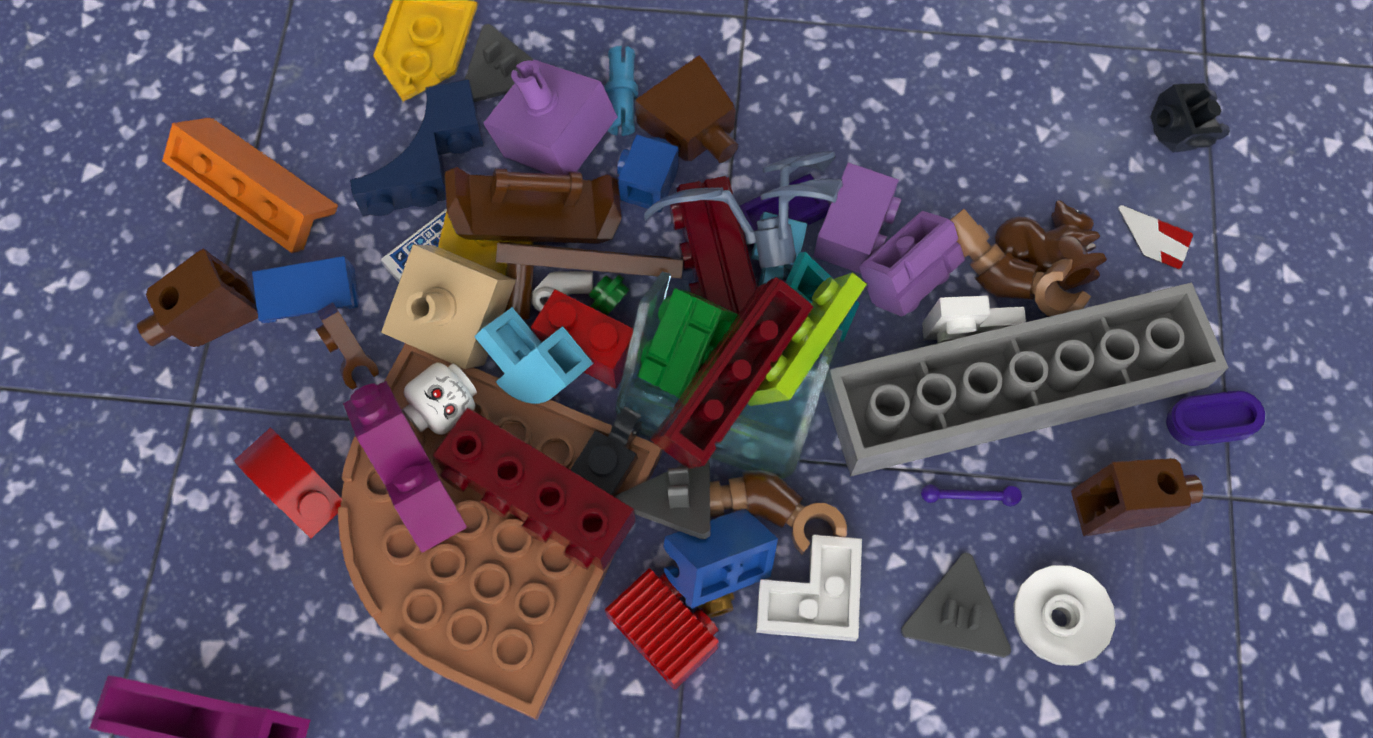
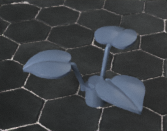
[644,151,843,268]

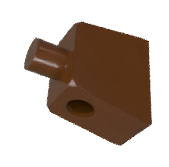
[635,55,738,163]
[137,248,258,347]
[1071,458,1203,537]

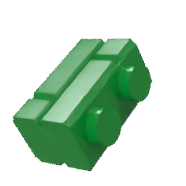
[637,288,738,398]

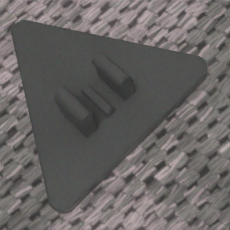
[465,24,533,102]
[615,460,711,539]
[901,553,1011,658]

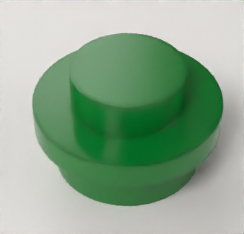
[589,274,630,316]

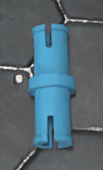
[605,46,638,136]

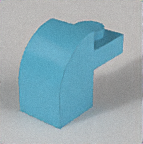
[474,307,593,404]

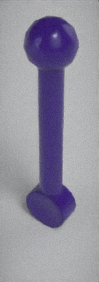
[921,484,1022,507]

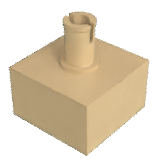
[381,244,516,369]

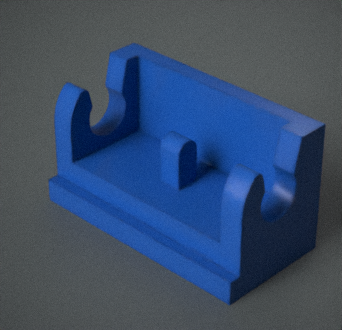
[252,256,359,323]
[663,509,778,609]

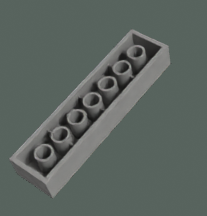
[824,282,1229,476]

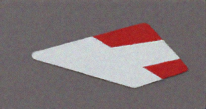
[1119,205,1193,269]

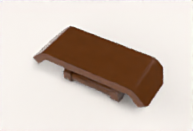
[445,167,622,244]

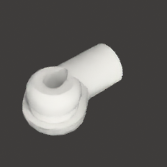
[531,271,593,311]

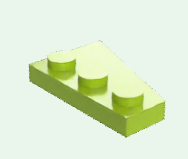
[747,272,867,406]

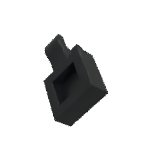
[570,406,643,497]

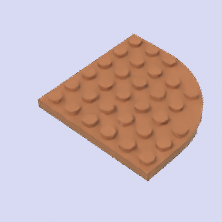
[338,343,663,720]

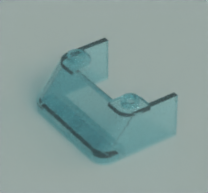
[616,271,843,479]

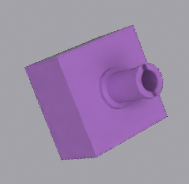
[483,59,618,175]

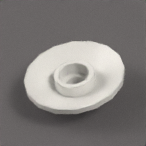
[1014,565,1115,666]

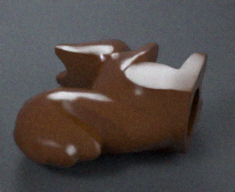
[995,200,1107,291]

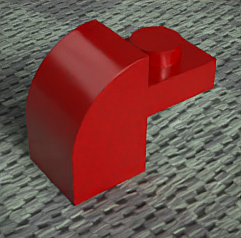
[234,427,343,539]

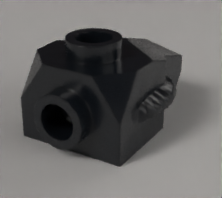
[1150,83,1230,152]

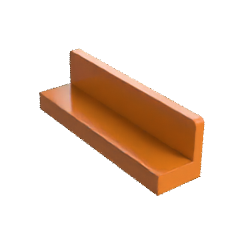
[162,118,338,253]

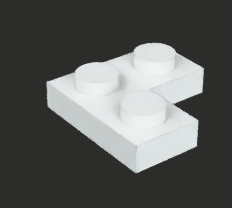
[922,296,1026,343]
[756,535,862,641]

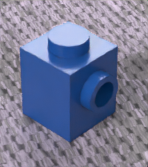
[617,134,678,213]

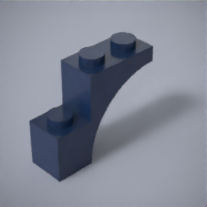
[350,79,484,216]

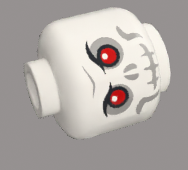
[402,363,478,435]

